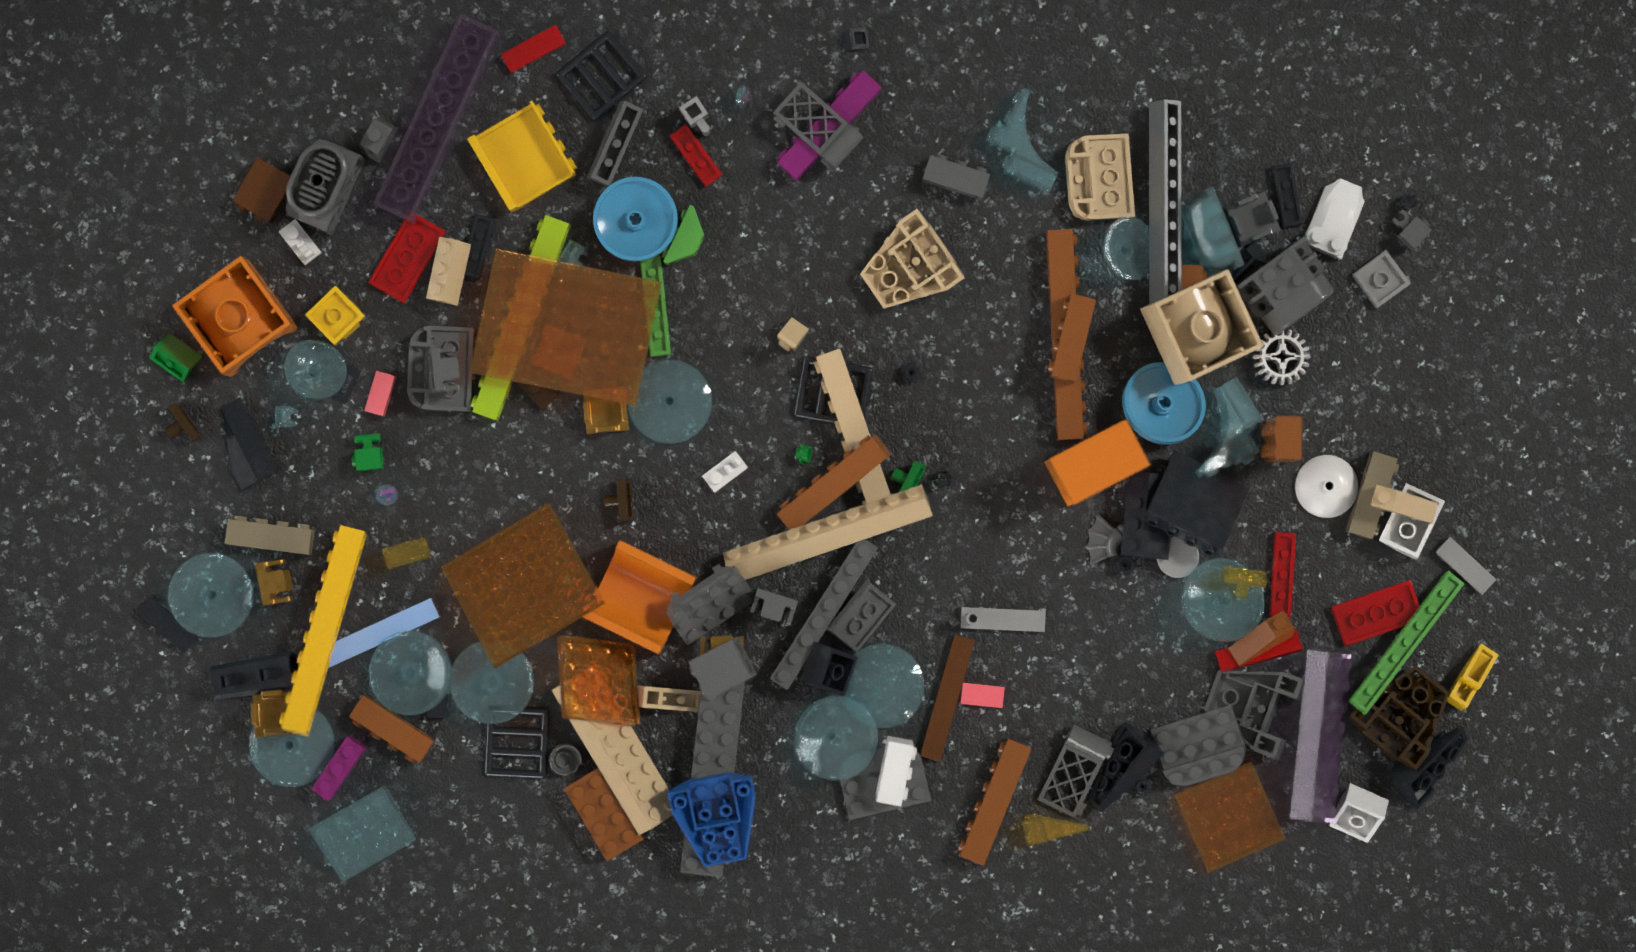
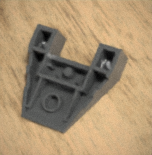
[1204,670,1308,760]

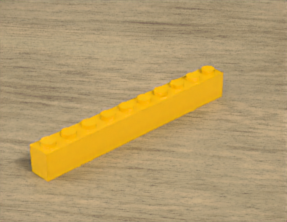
[279,525,367,737]

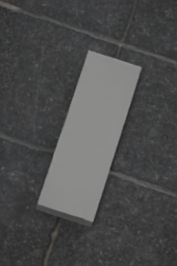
[1435,537,1496,595]

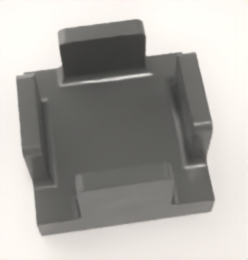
[1225,192,1281,247]
[427,347,460,393]
[750,588,798,625]

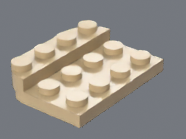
[1065,134,1135,221]

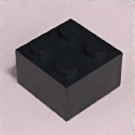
[800,641,858,697]

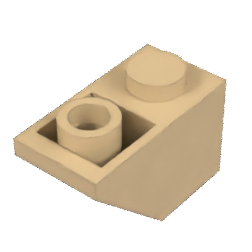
[777,317,809,351]

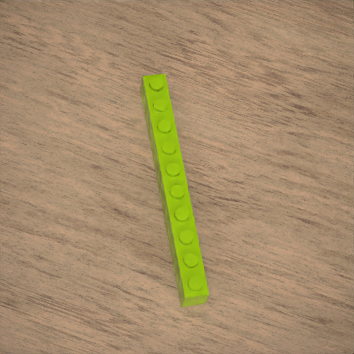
[471,215,571,421]

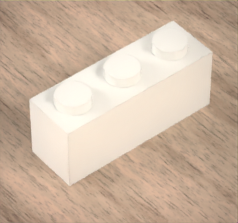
[875,736,917,806]

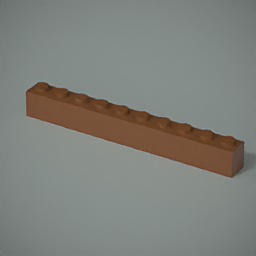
[1046,229,1087,441]

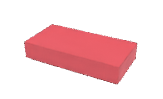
[960,683,1005,708]

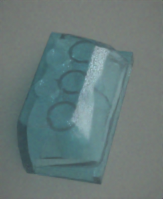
[1182,187,1245,273]

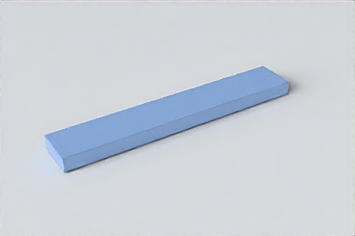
[328,598,440,668]

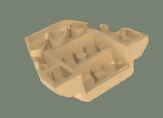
[860,209,965,309]

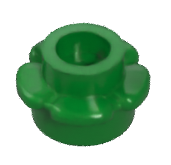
[796,443,812,464]

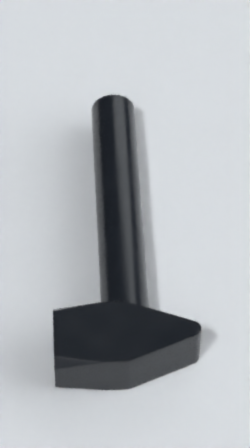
[1232,242,1268,284]

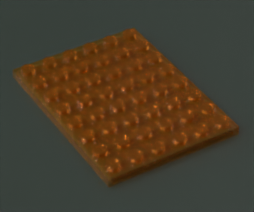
[470,249,662,406]

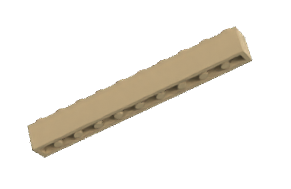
[723,485,933,580]

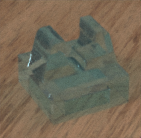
[560,240,588,267]
[275,406,298,428]

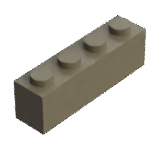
[1345,451,1399,539]
[225,516,315,555]

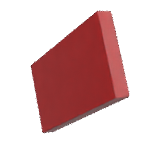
[368,211,446,304]
[1330,580,1420,647]

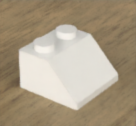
[1329,783,1389,843]

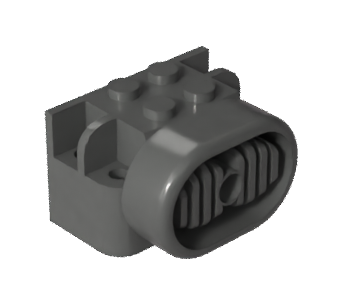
[286,139,366,235]
[1236,236,1334,335]

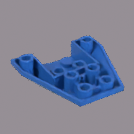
[668,772,756,867]

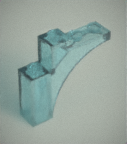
[987,88,1059,194]
[1195,377,1263,478]

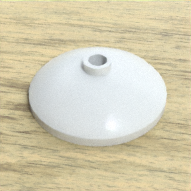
[1295,455,1358,518]

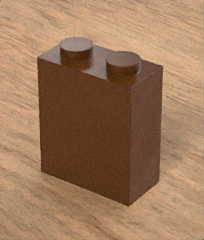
[232,157,291,224]

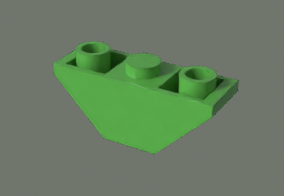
[662,205,705,265]

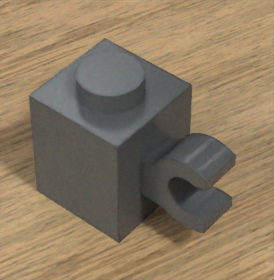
[1392,210,1432,251]

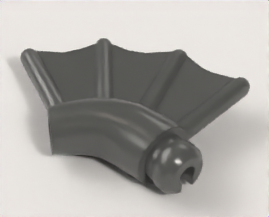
[1085,515,1124,565]

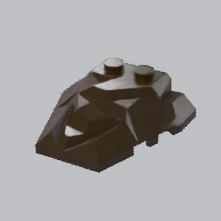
[1349,666,1450,771]

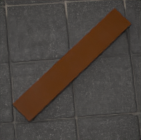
[920,634,975,762]

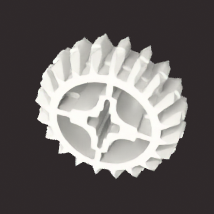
[1253,330,1310,385]

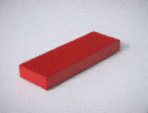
[501,25,566,74]
[669,124,723,187]

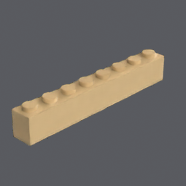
[814,349,891,505]

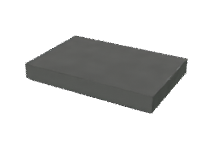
[827,580,896,653]

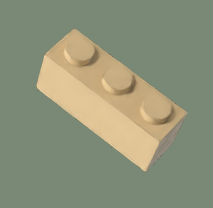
[426,237,471,306]

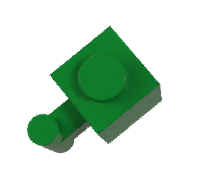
[352,433,384,471]

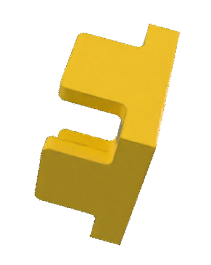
[305,286,365,345]

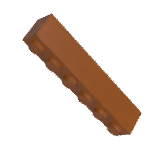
[777,435,891,530]
[957,738,1032,866]

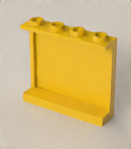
[467,101,577,213]

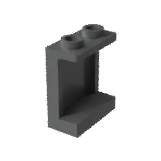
[689,636,757,699]

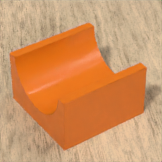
[172,256,298,377]
[1044,420,1150,507]
[582,540,697,654]

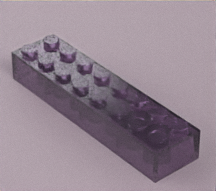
[1290,650,1352,823]

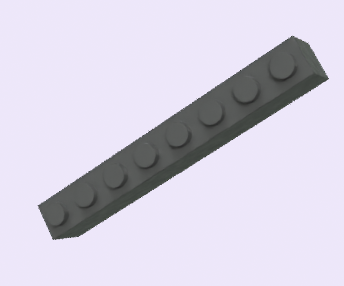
[770,539,878,690]

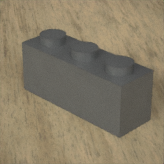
[922,153,990,200]

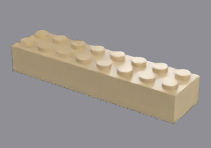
[552,665,673,835]

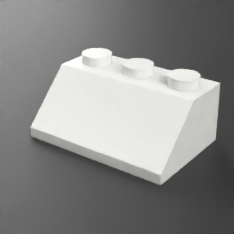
[1379,483,1445,560]

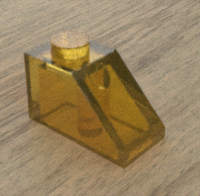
[382,537,431,569]

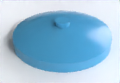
[593,177,678,262]
[1122,362,1206,445]

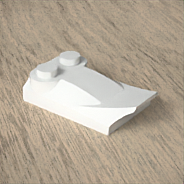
[1305,178,1364,260]

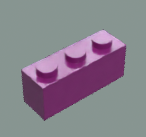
[311,736,368,801]

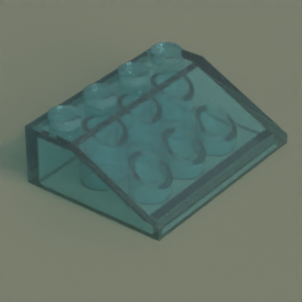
[309,785,416,882]

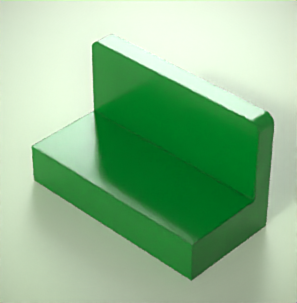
[149,333,202,383]

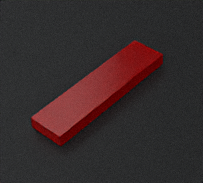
[1269,532,1296,617]
[1215,630,1303,673]

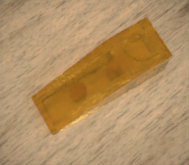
[1021,812,1090,846]

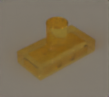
[1222,566,1267,598]

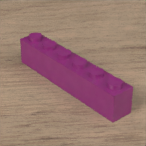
[778,70,882,182]

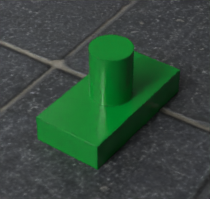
[891,460,926,492]

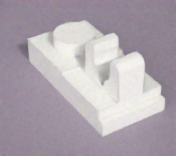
[279,219,322,265]
[702,451,748,493]

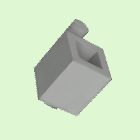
[679,96,710,136]

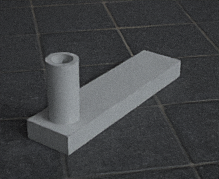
[960,607,1046,632]

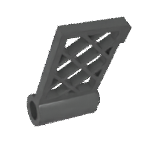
[773,82,864,169]
[1037,724,1114,818]

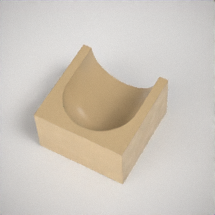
[1140,269,1263,385]

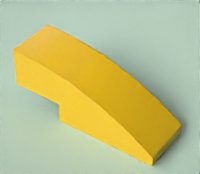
[1447,643,1499,711]

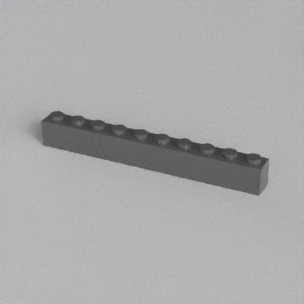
[1149,99,1181,305]

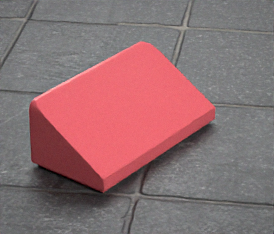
[364,371,397,417]

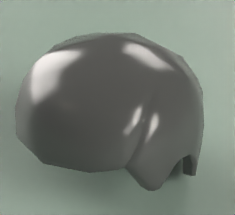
[549,743,582,776]

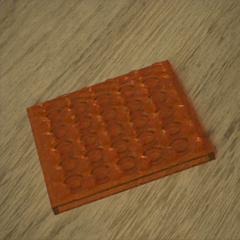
[441,503,605,669]

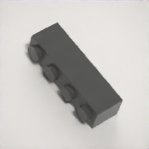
[587,101,643,186]

